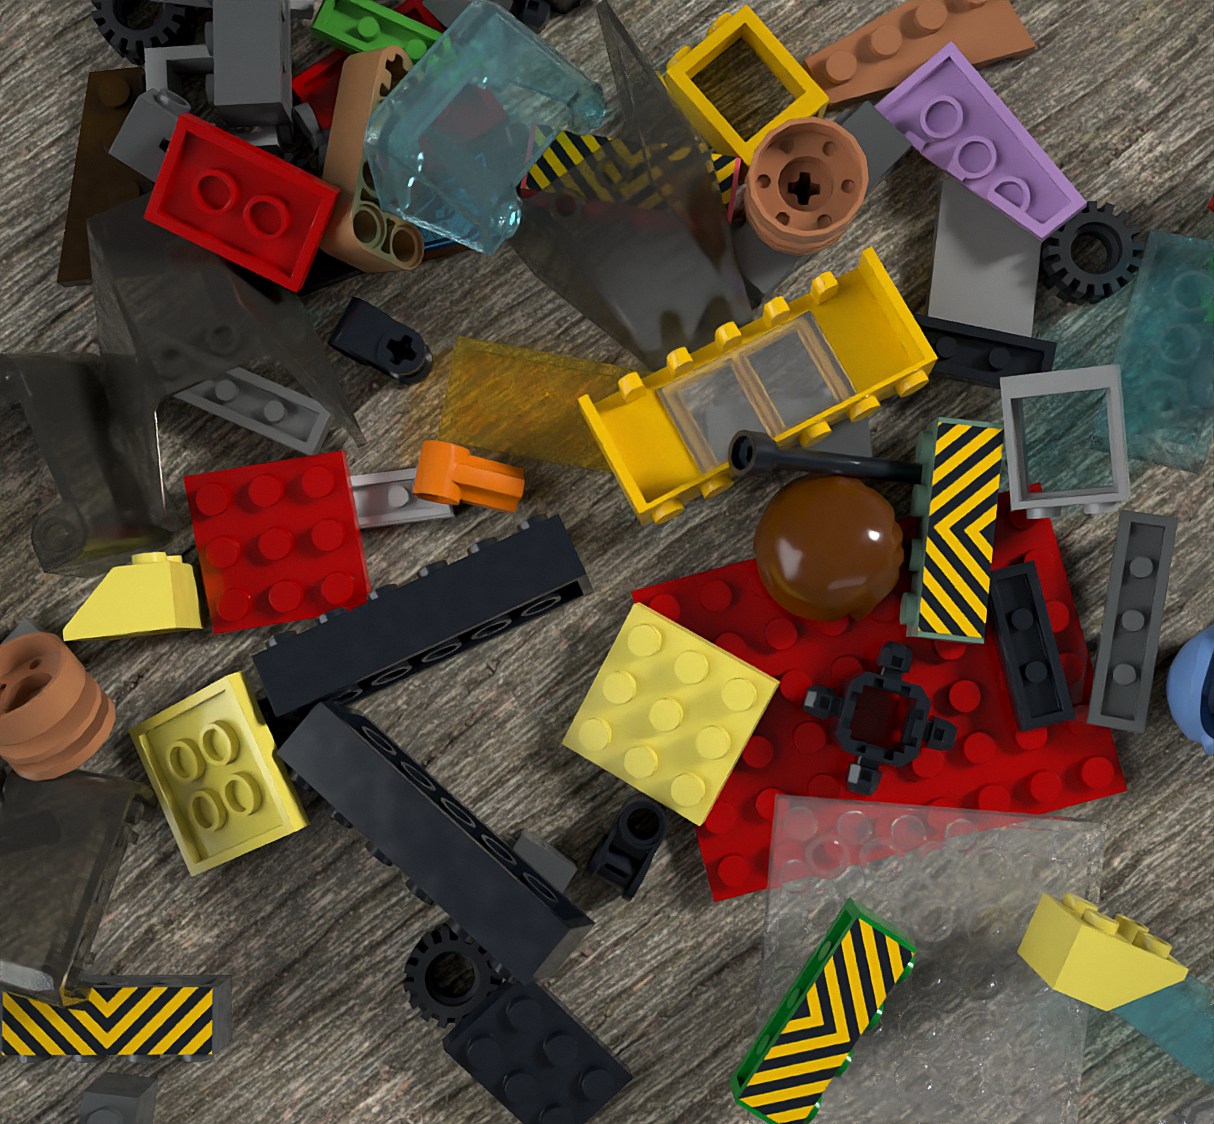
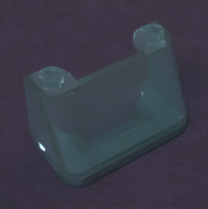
[364,0,607,256]

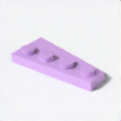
[874,41,1087,242]

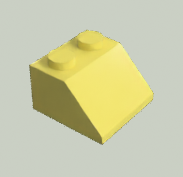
[63,552,207,641]

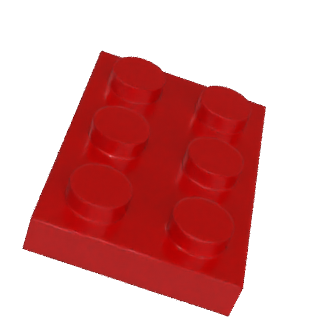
[143,112,342,293]

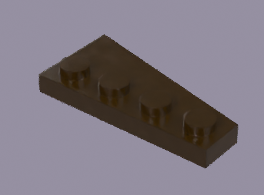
[56,66,167,288]

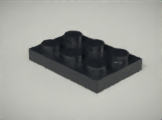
[442,980,633,1124]

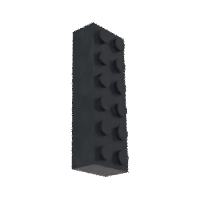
[251,514,594,724]
[277,700,596,986]

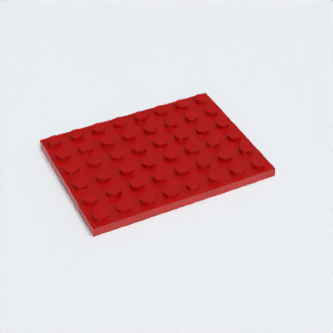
[631,482,1128,903]

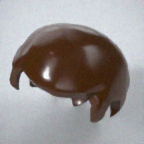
[753,473,905,622]

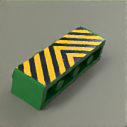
[729,897,917,1124]

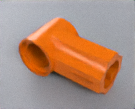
[412,440,525,514]

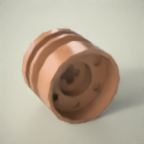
[744,116,869,256]
[0,631,116,781]

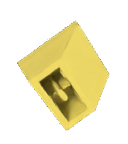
[1017,892,1189,1012]

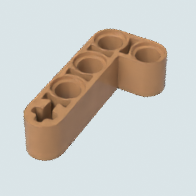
[319,45,424,274]

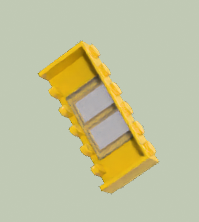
[578,246,938,526]

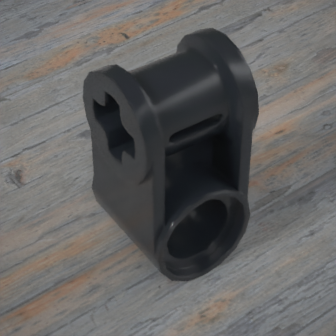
[327,296,434,385]
[582,793,668,902]

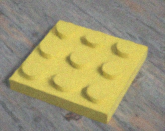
[561,602,780,826]
[128,670,310,877]

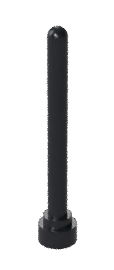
[728,430,923,485]

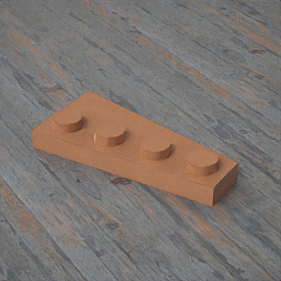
[802,0,1036,112]

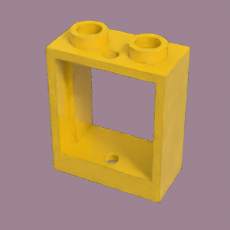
[664,4,830,184]

